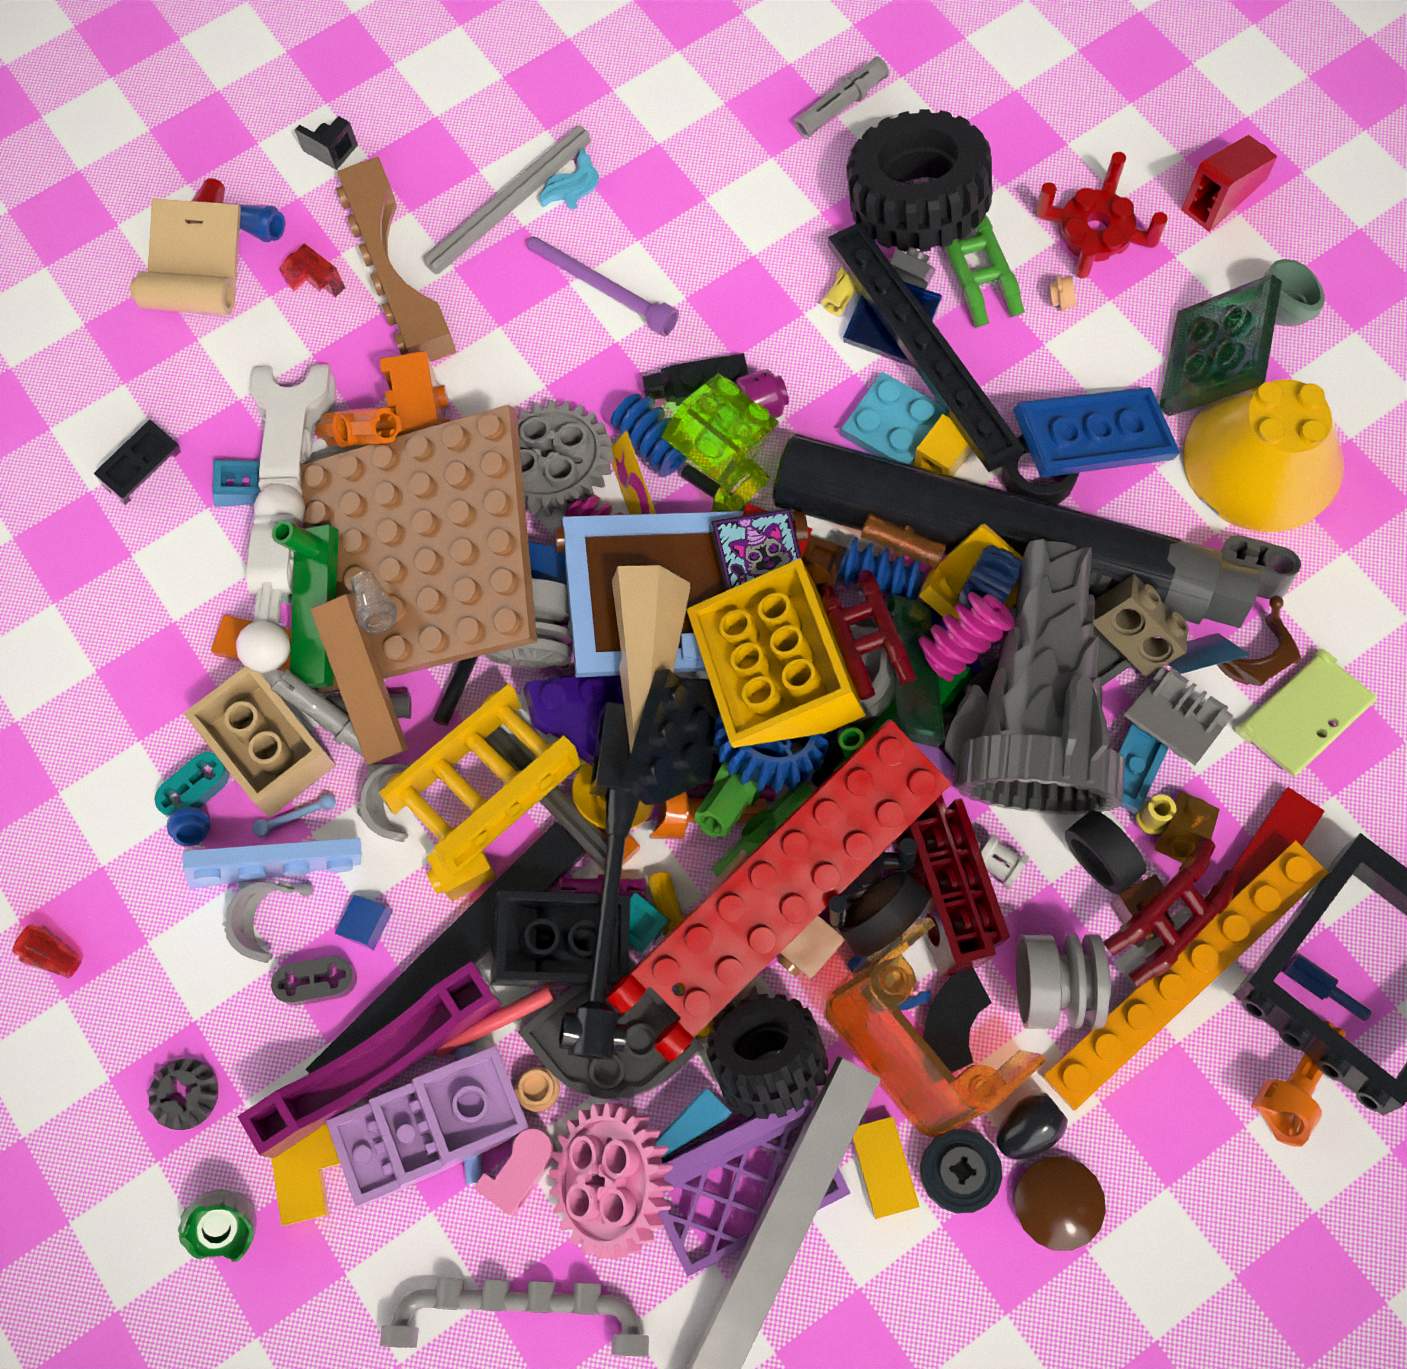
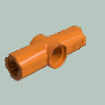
[315,407,402,448]

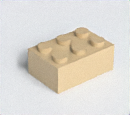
[183,666,336,818]

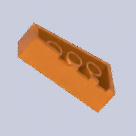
[380,351,450,437]

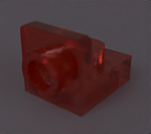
[279,243,346,298]

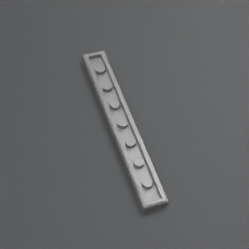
[685,1056,881,1369]

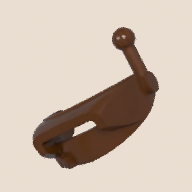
[1217,595,1301,686]

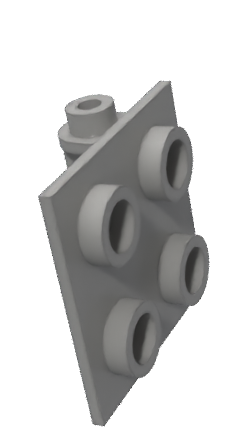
[1124,667,1234,766]

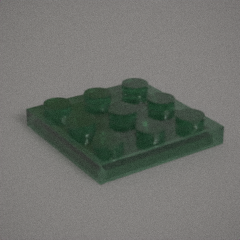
[1159,273,1282,417]

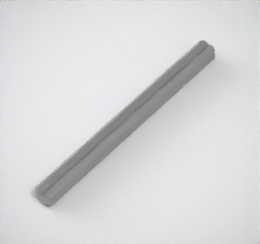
[424,125,591,275]

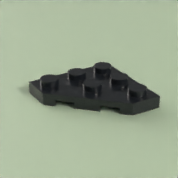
[622,669,723,805]

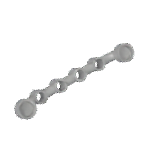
[379,1278,649,1357]

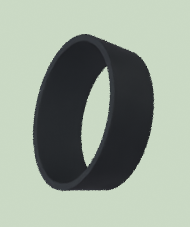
[838,871,930,957]

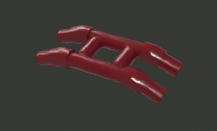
[819,570,916,700]
[1103,838,1239,988]

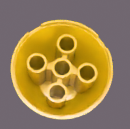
[1183,379,1344,532]

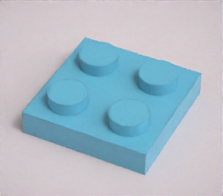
[840,372,947,465]

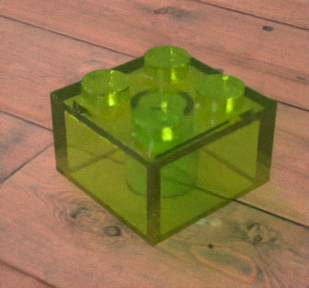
[661,373,779,486]

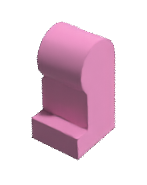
[473,1129,556,1217]

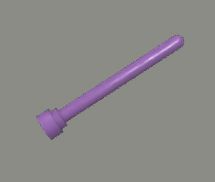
[527,236,679,337]

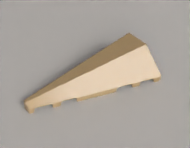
[612,565,690,753]

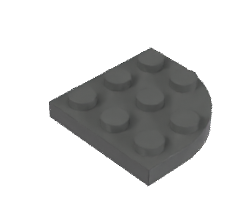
[518,958,704,1099]

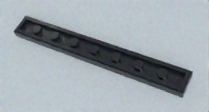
[827,222,1025,473]
[305,822,587,1074]

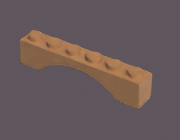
[336,156,457,362]

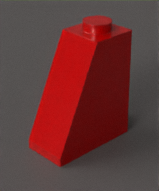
[1181,134,1278,232]

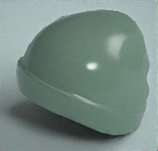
[1256,259,1325,326]

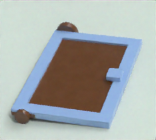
[554,510,808,677]

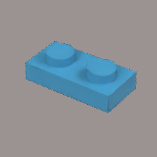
[1117,722,1169,814]

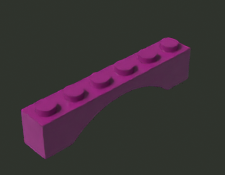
[237,961,503,1158]

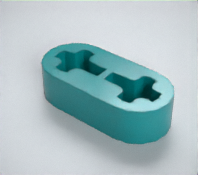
[154,752,230,818]

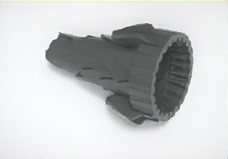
[944,539,1125,814]

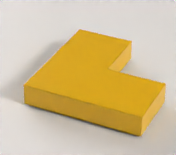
[271,1124,341,1226]

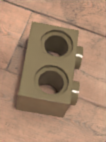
[1094,574,1189,677]

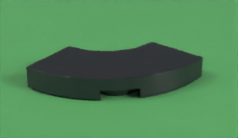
[923,968,992,1083]

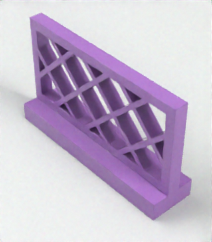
[658,1099,851,1277]

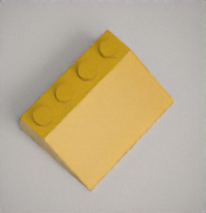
[686,558,866,748]

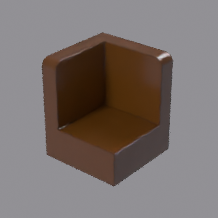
[1110,874,1175,948]

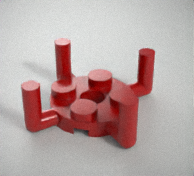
[1036,152,1168,279]

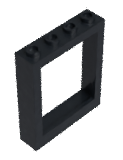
[1232,833,1407,1116]

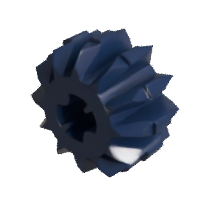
[958,545,1022,609]

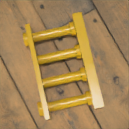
[379,683,581,876]

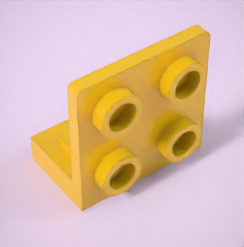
[919,524,1023,620]

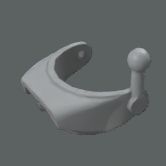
[357,762,414,842]
[222,880,313,963]

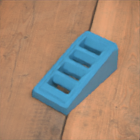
[213,460,261,507]
[655,1088,732,1160]

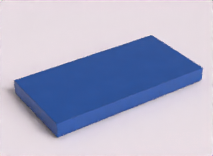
[1013,387,1180,478]

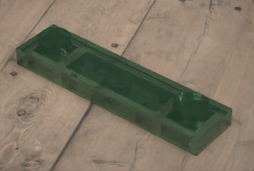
[887,594,945,748]

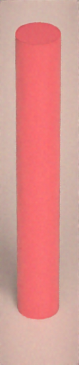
[434,985,556,1059]

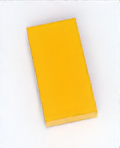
[852,1116,920,1220]

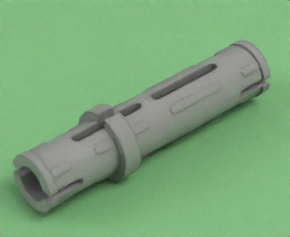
[794,56,889,139]
[270,668,364,758]

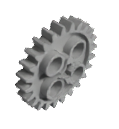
[517,400,614,517]

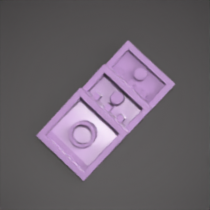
[326,1045,529,1209]

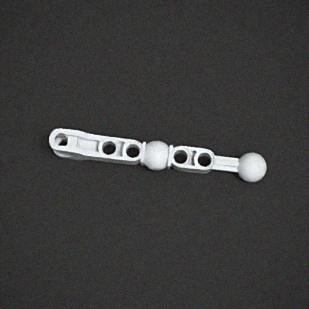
[236,364,336,673]

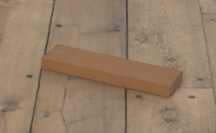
[310,594,409,766]

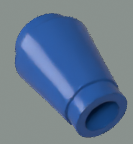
[235,203,286,242]

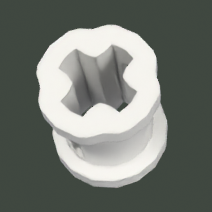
[981,834,1030,890]

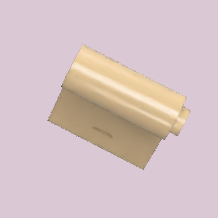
[130,198,241,315]

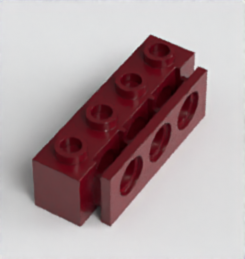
[895,794,1010,977]

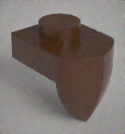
[802,536,847,596]

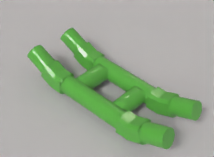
[944,215,1025,328]

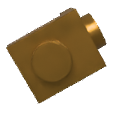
[1155,791,1220,864]

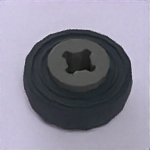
[920,1129,1003,1214]

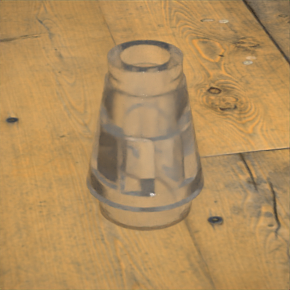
[351,571,397,634]

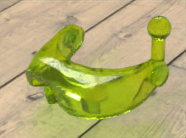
[711,454,771,512]

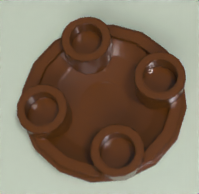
[1013,1157,1106,1251]

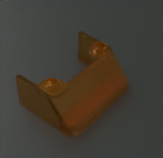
[822,918,1047,1137]

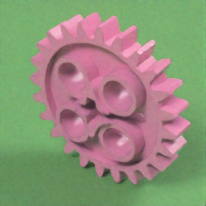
[549,1103,674,1259]

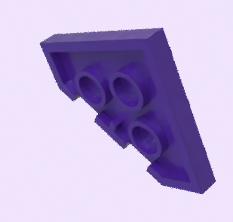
[523,675,624,766]

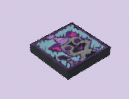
[709,508,803,592]

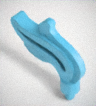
[540,148,599,210]

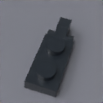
[642,353,748,406]

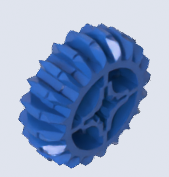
[713,714,829,794]

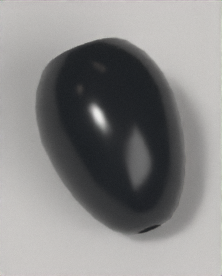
[996,1092,1068,1160]

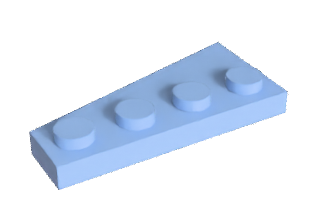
[182,838,362,889]

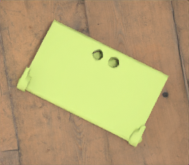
[1235,649,1378,777]

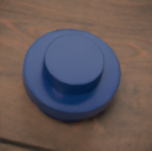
[166,807,211,846]

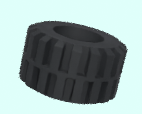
[706,993,828,1119]

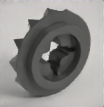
[146,1057,218,1130]

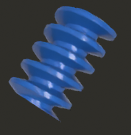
[611,394,695,477]
[837,537,927,609]

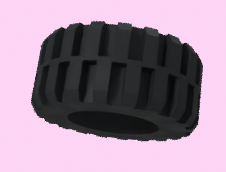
[846,109,993,252]

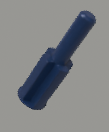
[1283,952,1372,1021]

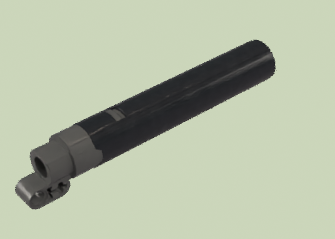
[772,433,1301,628]

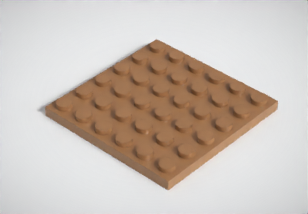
[300,404,537,694]

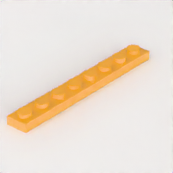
[1042,841,1329,1111]

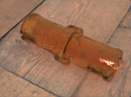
[860,513,946,569]

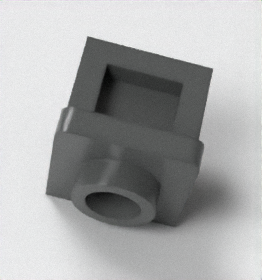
[890,247,936,295]

